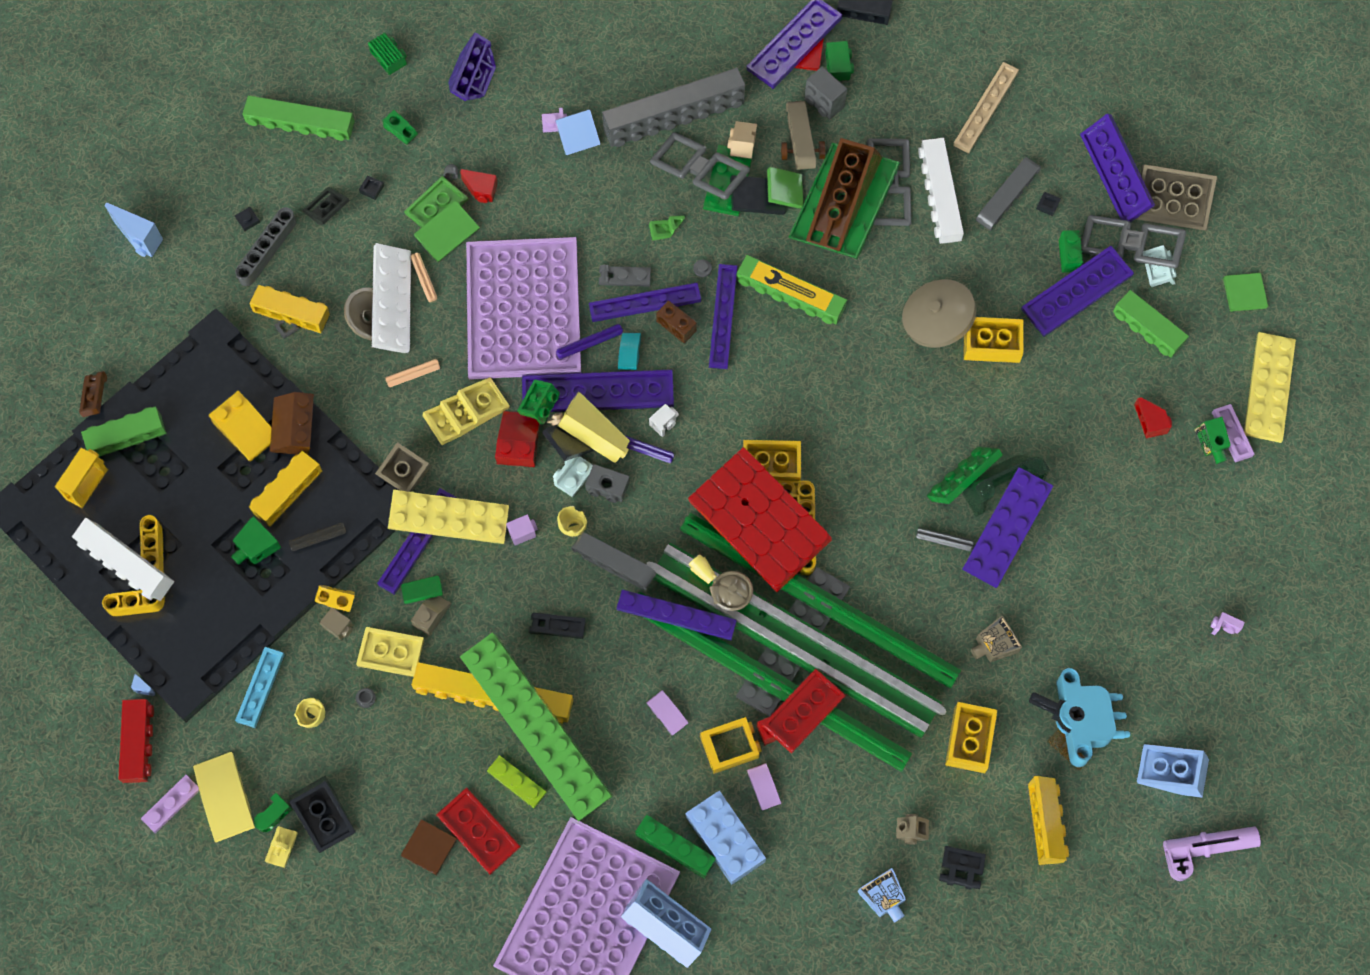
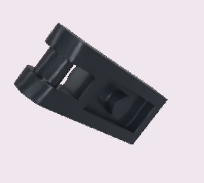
[529,613,586,639]

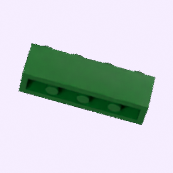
[635,814,716,879]

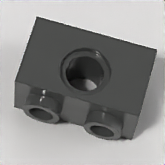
[585,464,630,503]

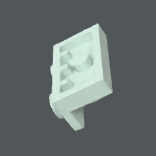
[1143,245,1177,287]
[553,456,593,497]

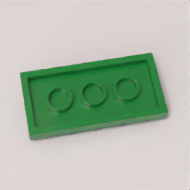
[703,145,754,216]
[927,447,1003,504]

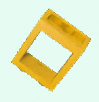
[55,448,108,508]
[700,717,762,774]

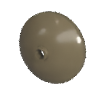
[344,288,373,340]

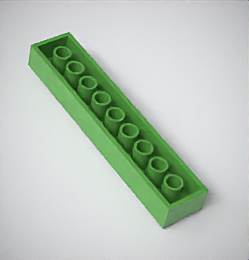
[460,632,613,821]

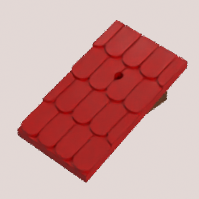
[688,447,832,592]

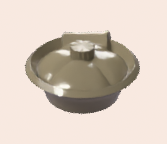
[709,571,753,611]

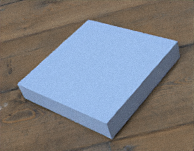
[555,110,600,155]

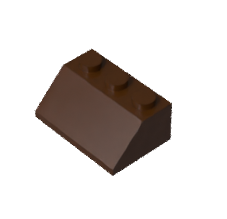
[270,392,314,455]

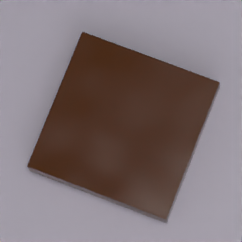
[401,819,457,876]

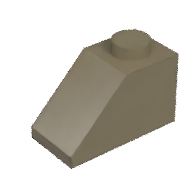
[411,596,451,636]

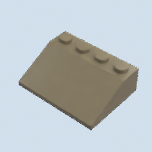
[1136,165,1217,231]

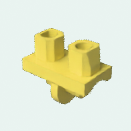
[265,826,298,868]

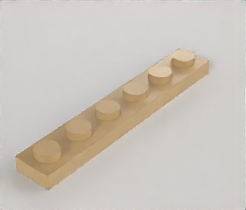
[953,62,1019,153]

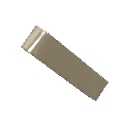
[786,101,816,170]

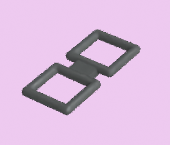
[650,132,750,200]
[867,138,911,226]
[1081,215,1186,268]

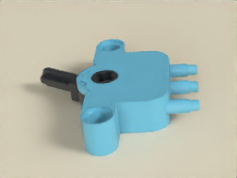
[1029,668,1130,767]

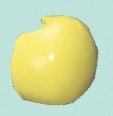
[557,506,587,537]
[294,697,325,728]

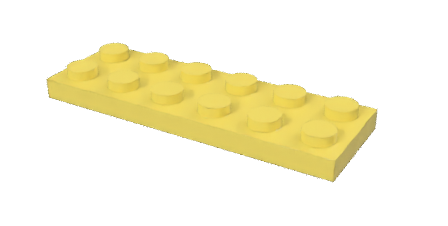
[1244,332,1296,443]
[388,490,509,544]

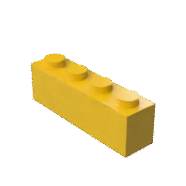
[250,285,330,333]
[249,451,322,527]

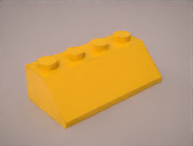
[1028,776,1069,865]

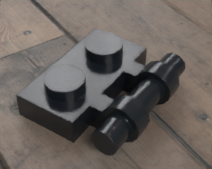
[939,846,986,890]

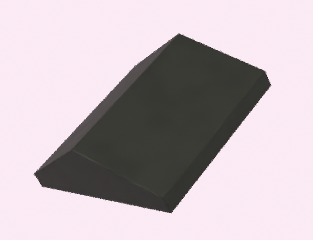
[302,187,350,225]

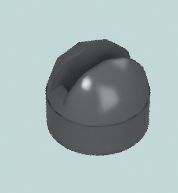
[444,164,458,179]

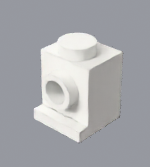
[649,404,679,437]

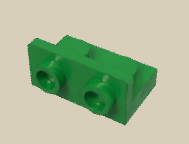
[517,379,560,424]

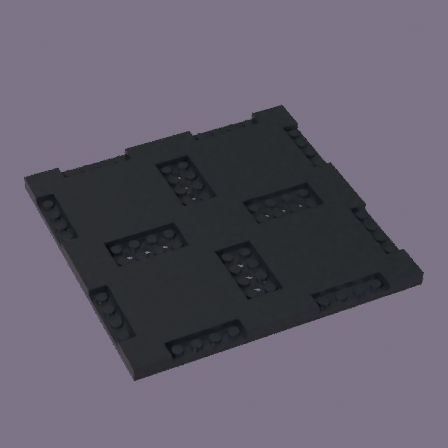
[0,308,398,723]

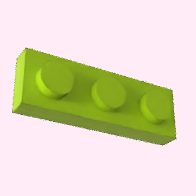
[487,755,547,808]

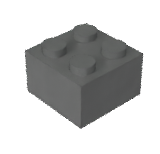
[805,67,847,120]

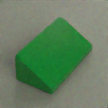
[401,576,443,604]

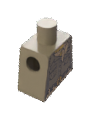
[971,616,1022,662]

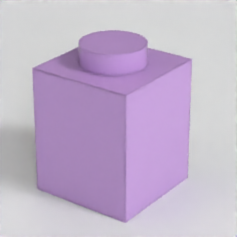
[506,514,538,545]

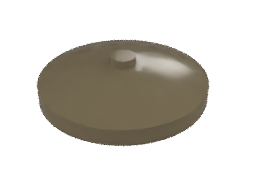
[902,279,977,348]

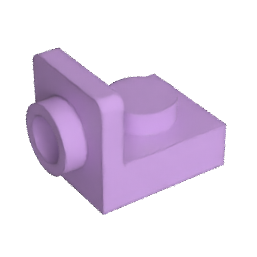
[542,108,567,133]
[1210,612,1245,635]

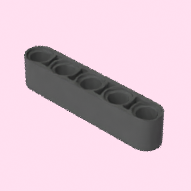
[976,157,1041,231]
[235,207,296,286]
[571,532,656,590]

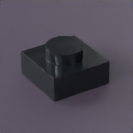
[359,175,384,200]
[1036,191,1061,216]
[235,207,260,231]

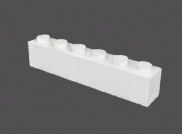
[918,138,964,244]
[72,518,174,601]

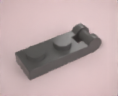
[599,265,651,287]

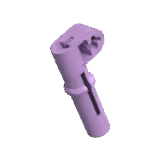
[1163,826,1260,881]

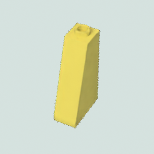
[558,392,630,463]

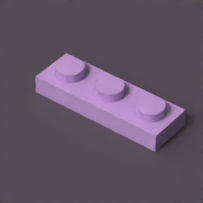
[1212,404,1254,462]
[141,775,199,833]

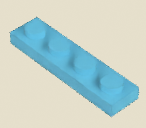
[235,647,285,728]

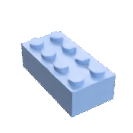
[686,791,766,885]

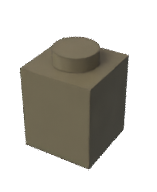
[320,607,353,640]

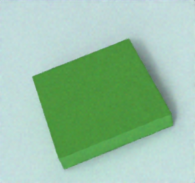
[767,167,803,208]
[1223,273,1268,311]

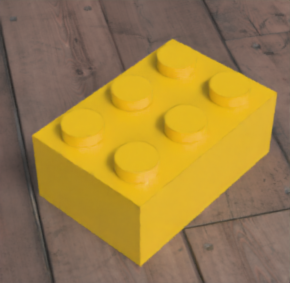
[964,317,1023,363]
[743,440,801,481]
[945,702,997,773]

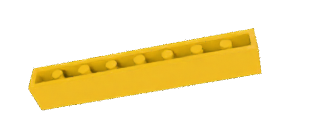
[411,662,573,724]

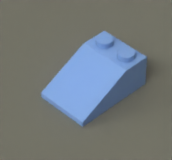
[105,202,163,257]
[1137,744,1209,797]

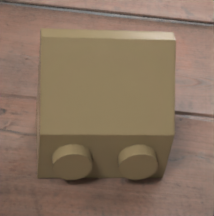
[375,442,432,492]

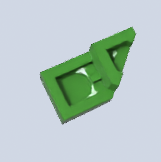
[649,216,685,241]

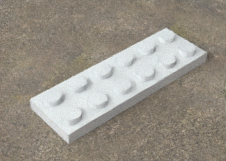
[372,243,411,353]

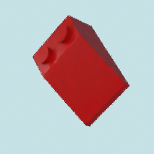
[495,411,540,467]

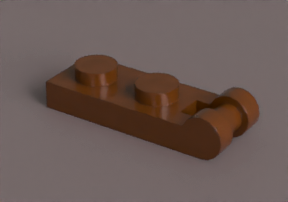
[79,371,107,417]

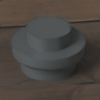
[693,260,712,277]
[356,688,376,708]

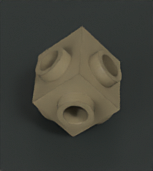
[896,814,929,845]

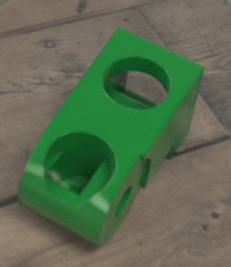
[383,110,418,145]
[254,793,293,832]

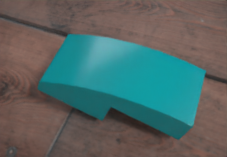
[618,333,642,370]

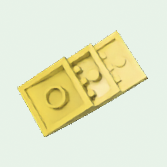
[423,377,510,445]
[193,752,255,842]

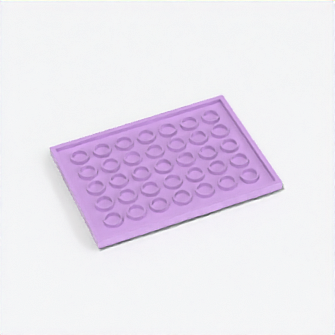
[466,237,581,379]
[493,817,680,975]

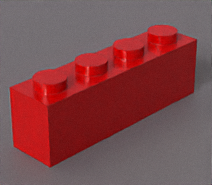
[118,699,154,783]

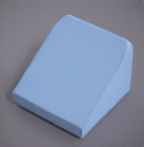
[131,674,155,696]

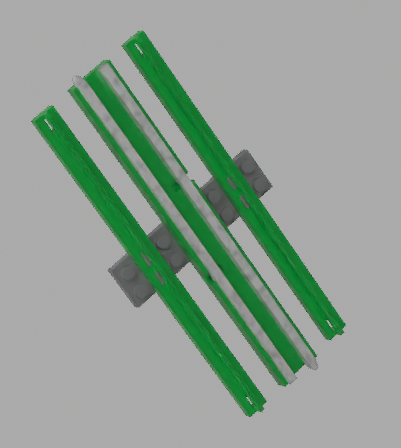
[637,513,961,772]

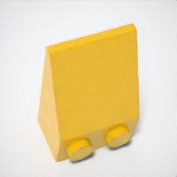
[209,391,271,462]

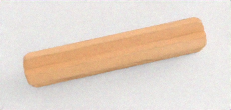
[411,253,437,302]
[386,359,440,387]

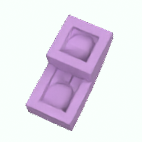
[646,690,688,735]
[747,763,781,810]

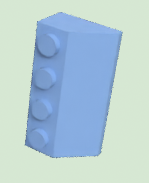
[621,879,711,968]

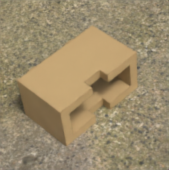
[728,121,757,159]

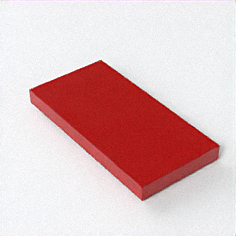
[762,669,846,754]
[436,787,521,875]

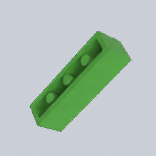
[1113,290,1189,358]
[81,407,166,457]

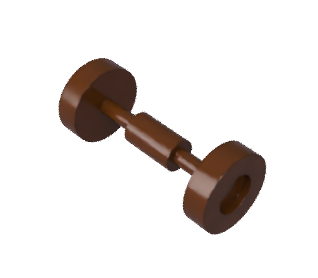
[781,141,825,160]

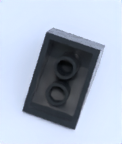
[289,775,356,853]

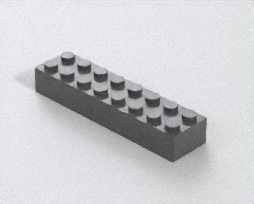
[602,68,745,147]

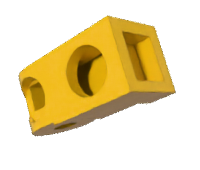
[315,585,355,612]

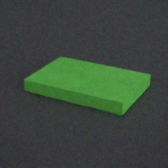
[404,176,469,228]
[414,200,480,262]

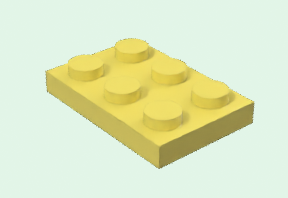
[356,627,424,677]

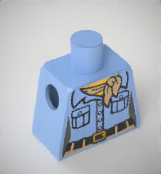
[858,868,906,923]

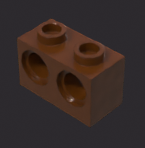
[656,300,697,344]

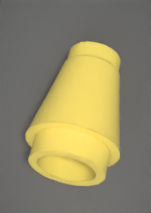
[688,555,717,584]

